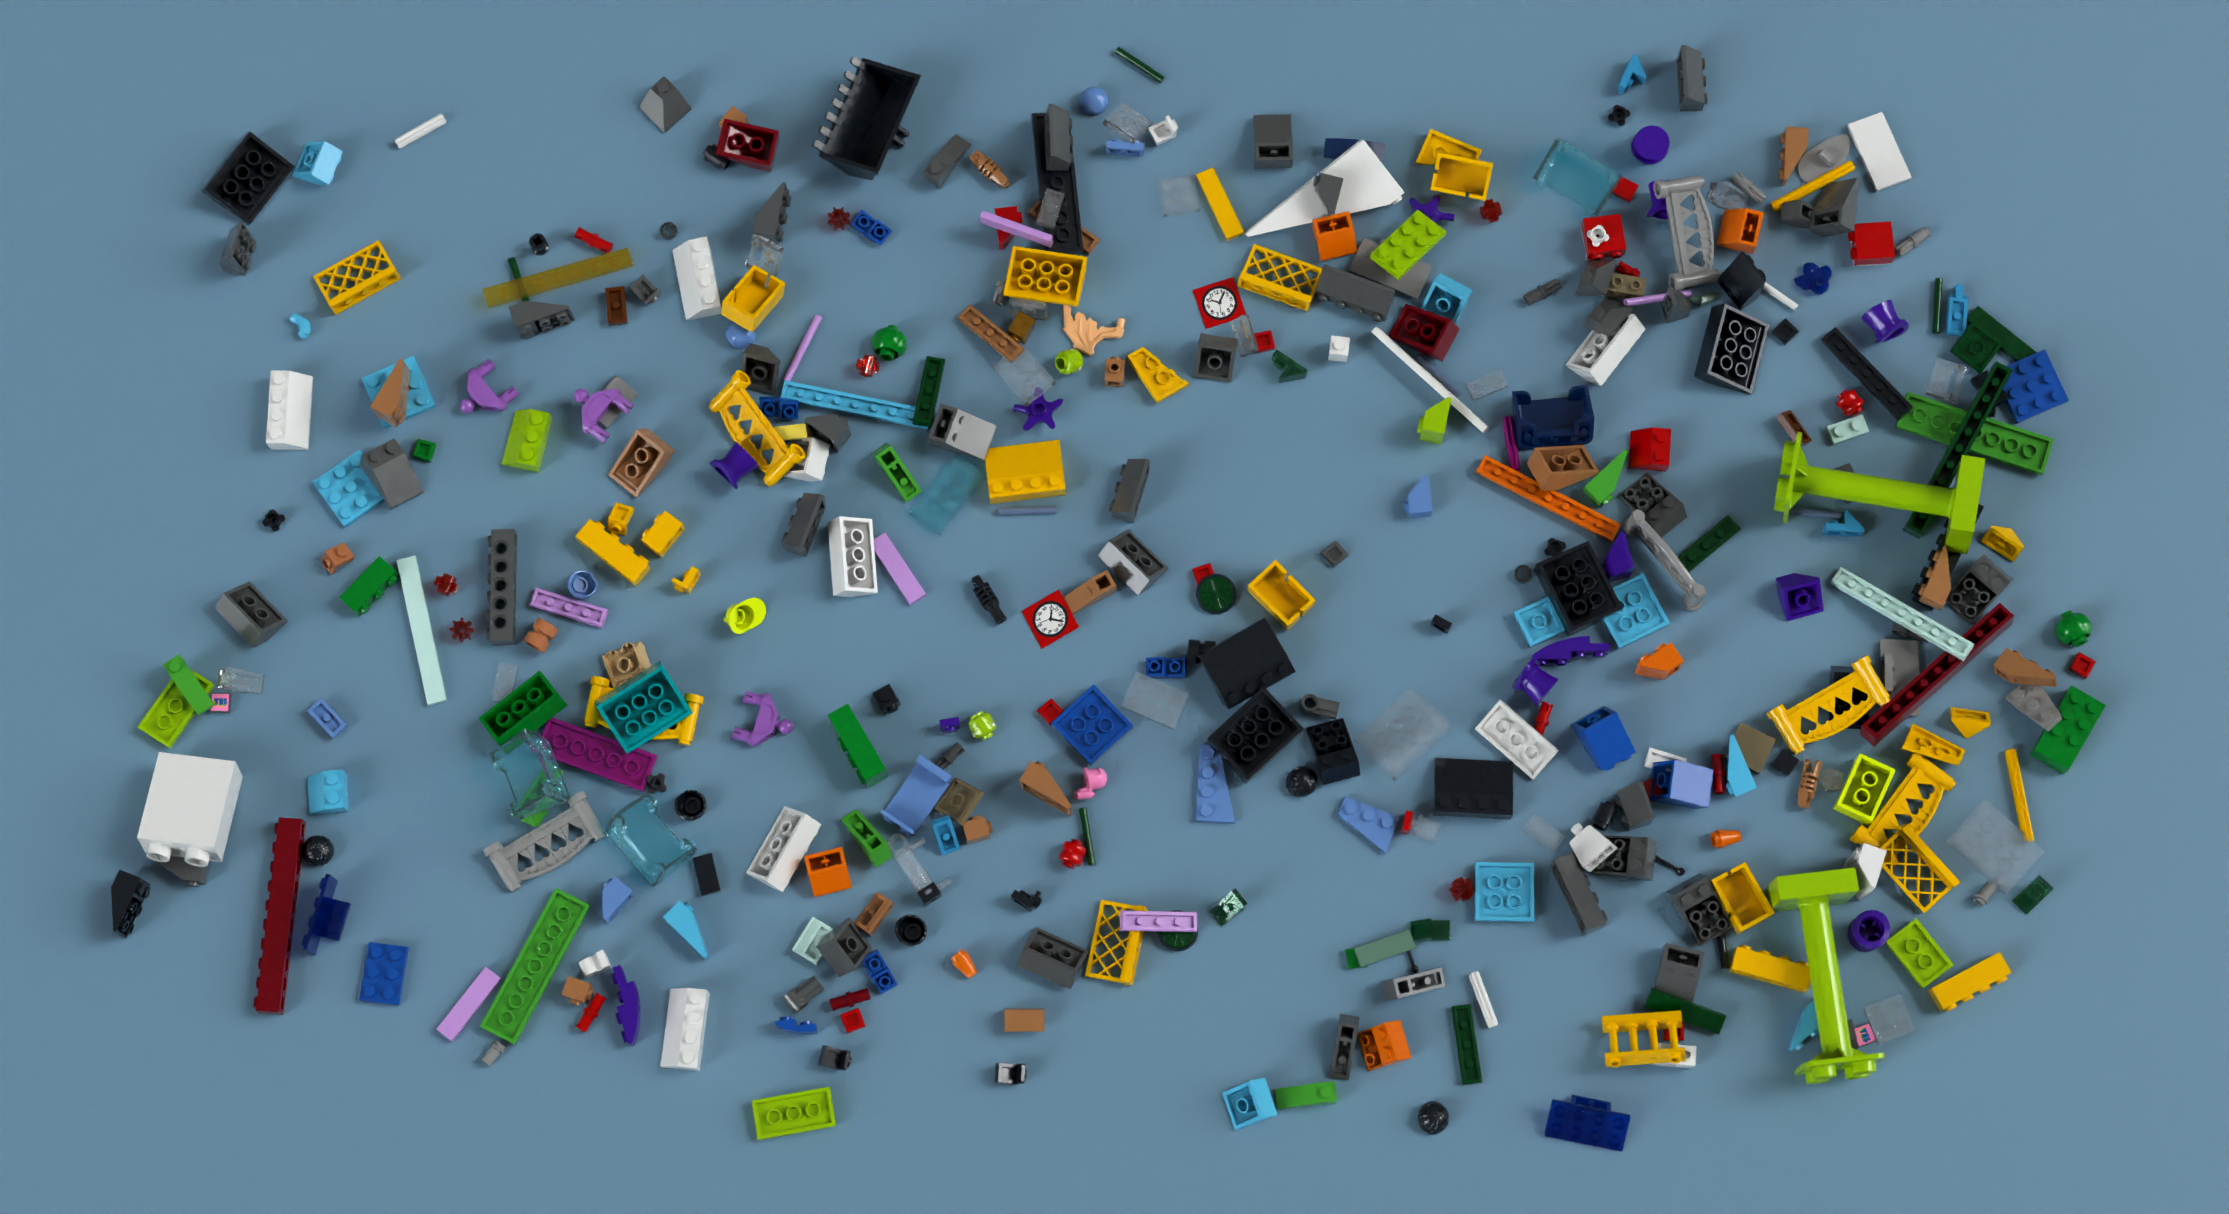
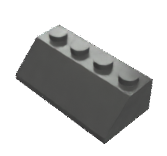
[1315,264,1395,322]
[1550,853,1608,937]

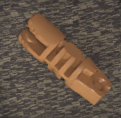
[969,150,1010,188]
[1797,759,1822,809]

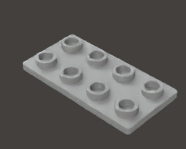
[1349,238,1432,299]
[1880,639,1920,716]

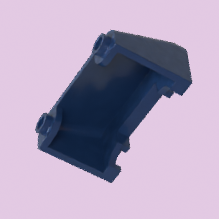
[1512,385,1594,450]

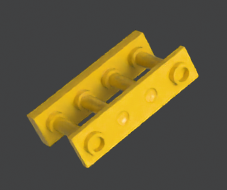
[1602,1010,1686,1068]

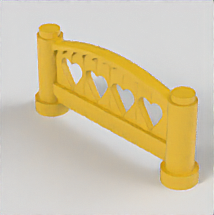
[709,370,806,486]
[1766,655,1890,755]
[584,676,704,746]
[1849,752,1956,867]

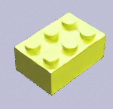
[1833,753,1896,826]

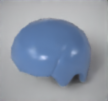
[1079,87,1108,115]
[725,321,756,349]
[567,570,598,599]

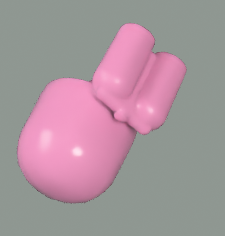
[1074,767,1107,800]

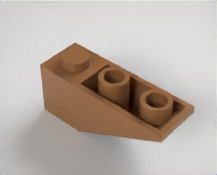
[1778,126,1809,186]
[1918,546,1951,610]
[1063,570,1117,615]
[1993,648,2057,687]

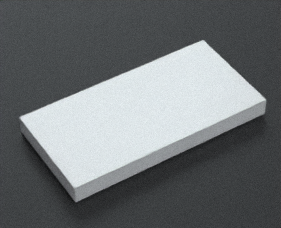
[1847,112,1912,192]
[1475,699,1559,780]

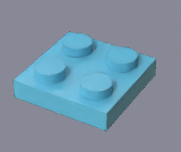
[1513,596,1565,648]

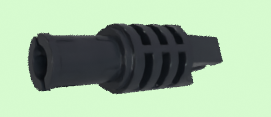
[972,575,1007,625]

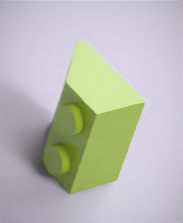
[1417,397,1451,444]

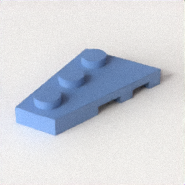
[1338,796,1400,854]

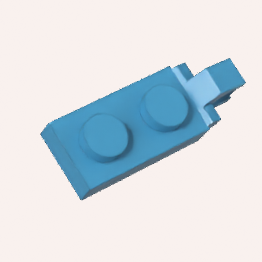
[1945,284,1969,337]

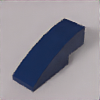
[1323,138,1385,163]

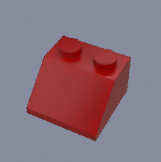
[1628,427,1671,472]

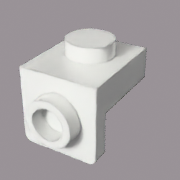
[1148,115,1178,146]

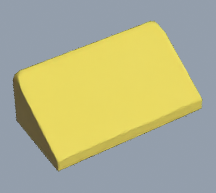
[774,423,813,441]

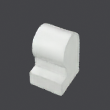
[579,949,612,978]

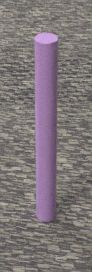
[1623,290,1692,306]
[783,315,822,381]

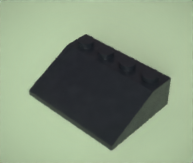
[201,131,295,225]
[1694,303,1770,394]
[1534,541,1623,637]
[1198,618,1296,709]
[1207,686,1304,784]
[1433,758,1513,819]

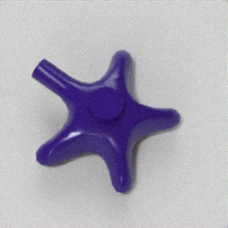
[1409,194,1455,223]
[1013,387,1063,431]

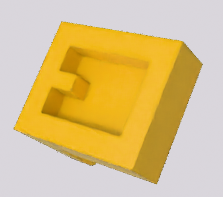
[608,502,634,536]
[671,566,701,594]

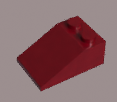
[716,118,780,172]
[1388,304,1460,362]

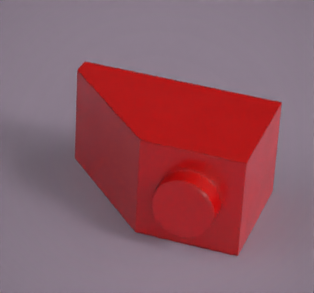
[995,206,1023,250]

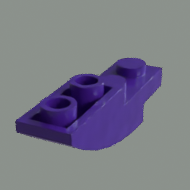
[1531,636,1610,666]
[611,965,641,1047]

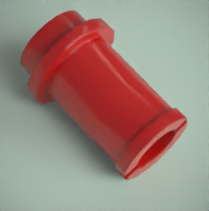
[1615,261,1641,277]

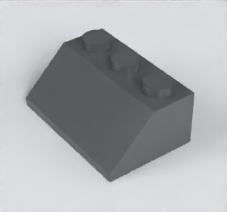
[1676,45,1707,111]
[1044,104,1074,171]
[1109,459,1150,523]
[782,493,827,557]
[1098,529,1169,595]
[215,581,288,648]
[1017,927,1089,989]

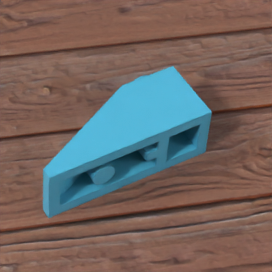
[1725,734,1757,797]
[663,900,709,960]

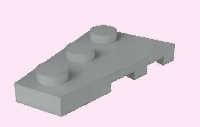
[2005,684,2062,732]

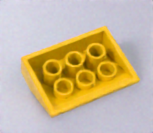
[1003,246,1087,307]
[985,440,1066,504]

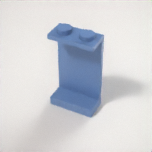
[881,755,955,835]

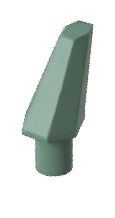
[1690,293,1719,307]

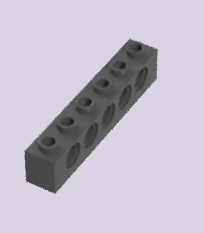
[486,529,517,645]

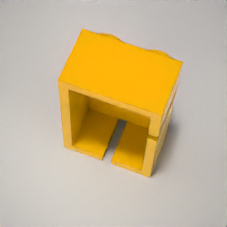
[1430,152,1493,201]
[721,265,785,333]
[1247,560,1316,631]
[1710,862,1775,935]

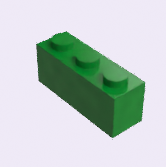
[339,556,399,617]

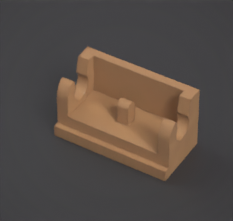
[854,892,894,937]
[1004,1008,1044,1032]

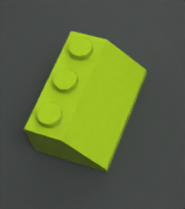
[501,409,553,473]

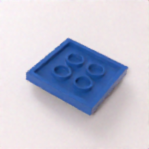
[2003,349,2069,424]
[1051,684,1133,766]

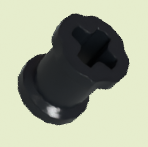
[529,233,549,255]

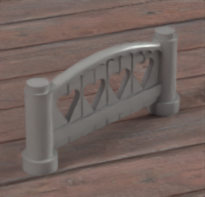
[1653,175,1720,291]
[1623,509,1706,611]
[483,791,606,893]

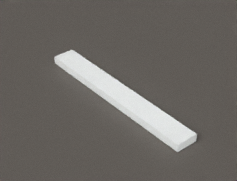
[1371,327,1489,433]

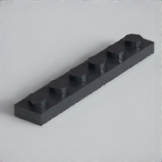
[1821,327,1913,421]

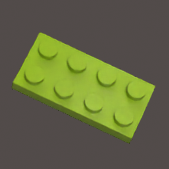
[1370,210,1446,280]
[137,670,215,749]
[751,1087,836,1140]

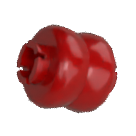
[1836,389,1864,417]
[1059,839,1086,869]

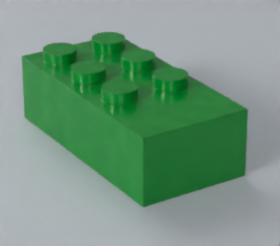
[479,671,568,753]
[2029,685,2106,775]
[828,703,889,788]

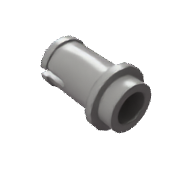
[992,280,1006,306]
[1974,881,1998,906]
[481,1040,505,1066]

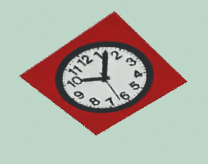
[1192,277,1247,329]
[1021,589,1079,649]

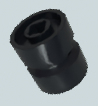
[1187,639,1216,665]

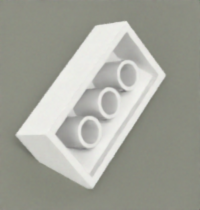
[672,236,722,321]
[1565,313,1645,386]
[266,370,313,450]
[828,516,878,597]
[746,806,821,892]
[1843,843,1887,901]
[660,988,710,1071]

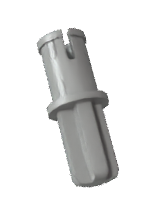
[1731,172,1766,203]
[1895,227,1931,256]

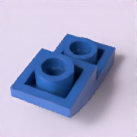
[850,209,892,246]
[759,397,799,420]
[1146,657,1187,678]
[862,949,898,994]
[775,1016,818,1034]

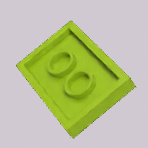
[1885,918,1954,989]

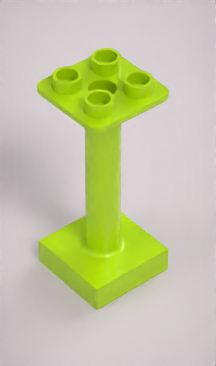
[1774,432,1986,554]
[1764,867,1885,1084]

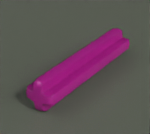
[1502,416,1520,471]

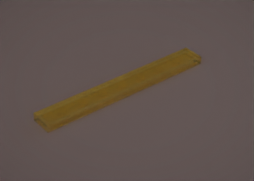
[483,248,633,308]

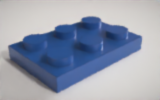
[359,942,409,1006]

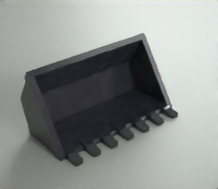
[812,57,921,180]

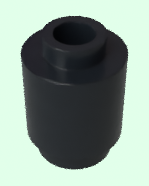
[703,144,731,170]
[1592,801,1618,831]

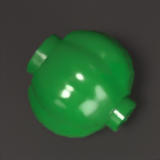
[872,325,907,361]
[2055,610,2092,647]

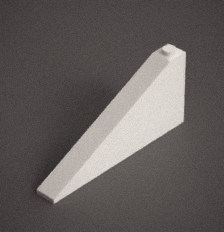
[1244,139,1405,237]

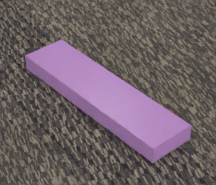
[980,211,1053,248]
[874,533,926,606]
[529,588,609,629]
[1120,911,1197,932]
[436,967,502,1042]

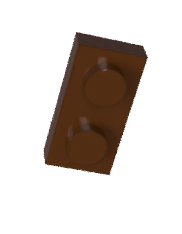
[605,286,628,326]
[1777,410,1812,447]

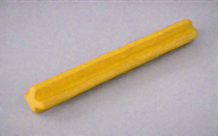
[1770,161,1855,212]
[2004,749,2034,844]

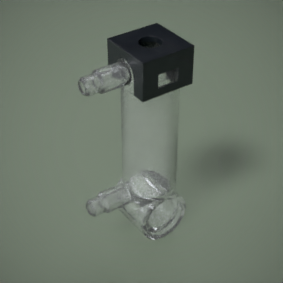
[888,834,952,907]

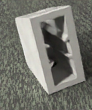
[1570,823,1617,872]

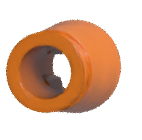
[1710,830,1741,849]
[950,949,978,979]

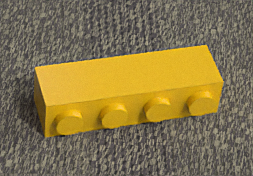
[575,519,651,586]
[1729,945,1811,993]
[1928,952,2012,1012]

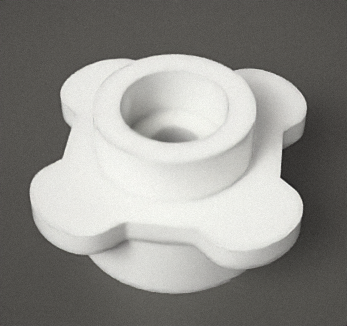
[1587,225,1609,247]

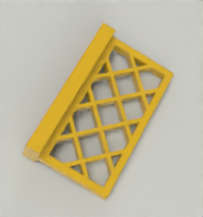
[313,240,401,315]
[1238,244,1323,312]
[1879,823,1960,913]
[1085,900,1148,986]

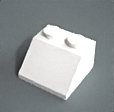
[783,437,830,482]

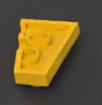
[1416,129,1482,165]
[1126,347,1189,403]
[1902,723,1965,765]

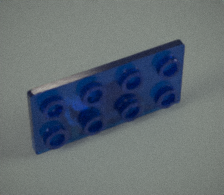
[302,874,351,955]
[1544,1095,1630,1151]

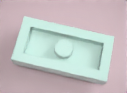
[1826,414,1869,445]

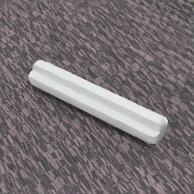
[395,114,446,148]
[1469,971,1498,1028]

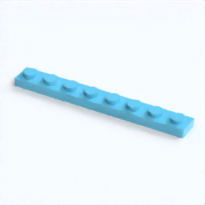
[780,380,929,430]

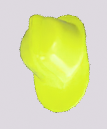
[723,597,766,634]

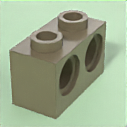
[1604,273,1647,300]

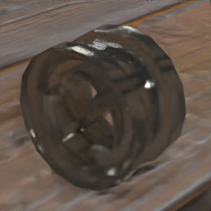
[660,222,678,240]
[1514,565,1532,584]

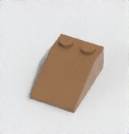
[370,359,410,428]
[608,428,675,497]
[1527,445,1599,491]
[1019,761,1072,817]

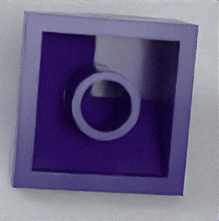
[1601,532,1634,582]
[1776,573,1824,621]

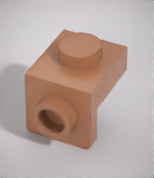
[321,542,355,575]

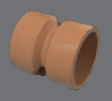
[523,617,559,653]

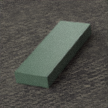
[1354,930,1416,968]

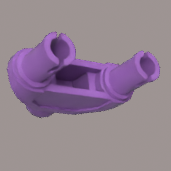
[460,358,520,413]
[574,388,634,444]
[732,690,793,747]

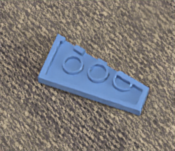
[1196,744,1235,824]

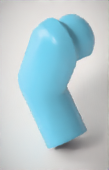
[290,313,311,339]

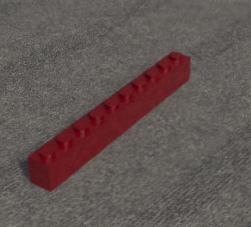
[1860,603,2014,747]
[254,817,306,1015]

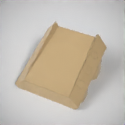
[602,641,651,688]

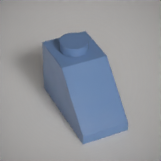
[1403,475,1432,518]
[602,876,635,924]

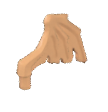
[1063,305,1125,356]

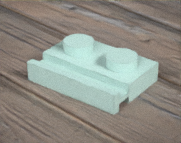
[792,917,833,965]

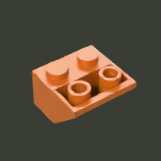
[1716,208,1764,254]
[1312,211,1357,261]
[1634,642,1684,680]
[804,847,852,897]
[1357,1020,1412,1071]

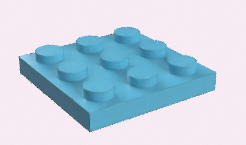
[362,356,436,429]
[313,449,385,528]
[1603,573,1670,650]
[1475,862,1534,922]

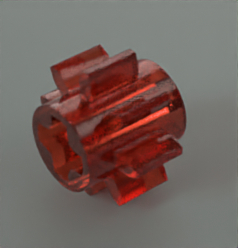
[1480,198,1502,223]
[828,207,850,231]
[856,355,880,378]
[433,573,459,597]
[449,617,475,643]
[1449,877,1475,902]

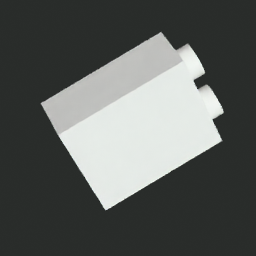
[137,752,243,867]

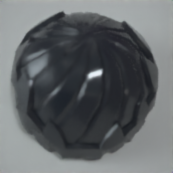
[1286,766,1318,797]
[674,790,707,821]
[302,835,334,866]
[895,914,927,946]
[1418,1101,1449,1135]

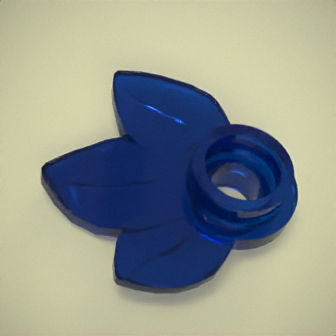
[1794,262,1832,295]

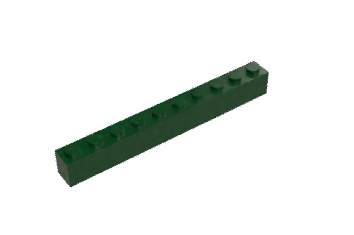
[1902,361,2013,539]

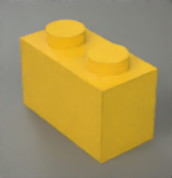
[641,511,685,558]

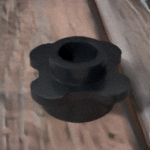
[1608,105,1630,126]
[263,509,285,531]
[1544,538,1566,556]
[646,773,667,794]

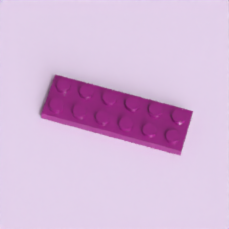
[535,717,658,792]

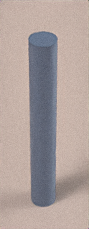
[1415,354,1462,398]
[999,506,1056,515]
[1783,506,1841,520]

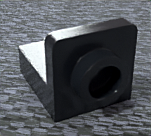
[873,684,901,714]
[1011,890,1042,912]

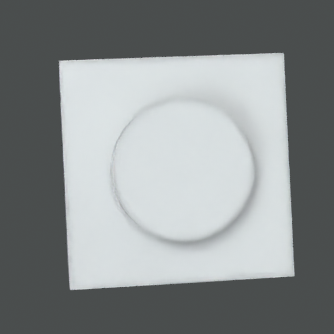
[1328,335,1350,362]

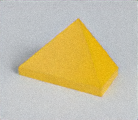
[1981,525,2024,562]
[1950,707,1991,739]

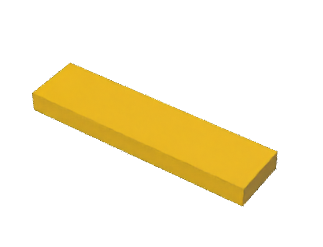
[1196,167,1244,241]

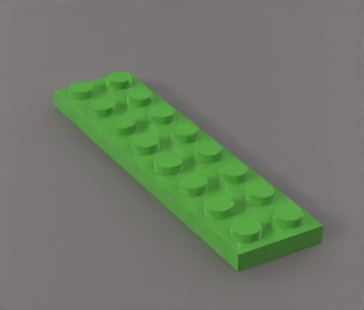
[1895,392,2054,476]
[480,888,591,1045]

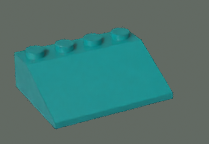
[594,661,693,754]

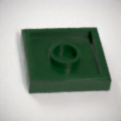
[1950,321,2003,374]

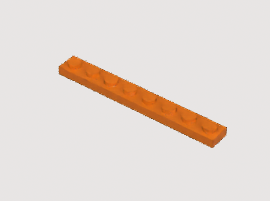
[1476,455,1621,543]

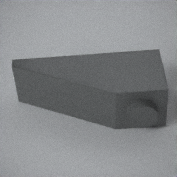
[923,134,971,189]
[1660,287,1692,324]
[156,856,210,887]
[1381,967,1446,1000]
[1329,1013,1359,1080]

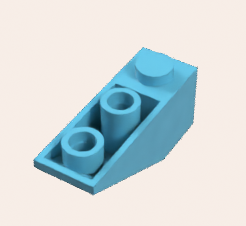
[1788,1000,1819,1051]

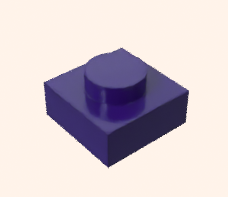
[939,717,960,733]

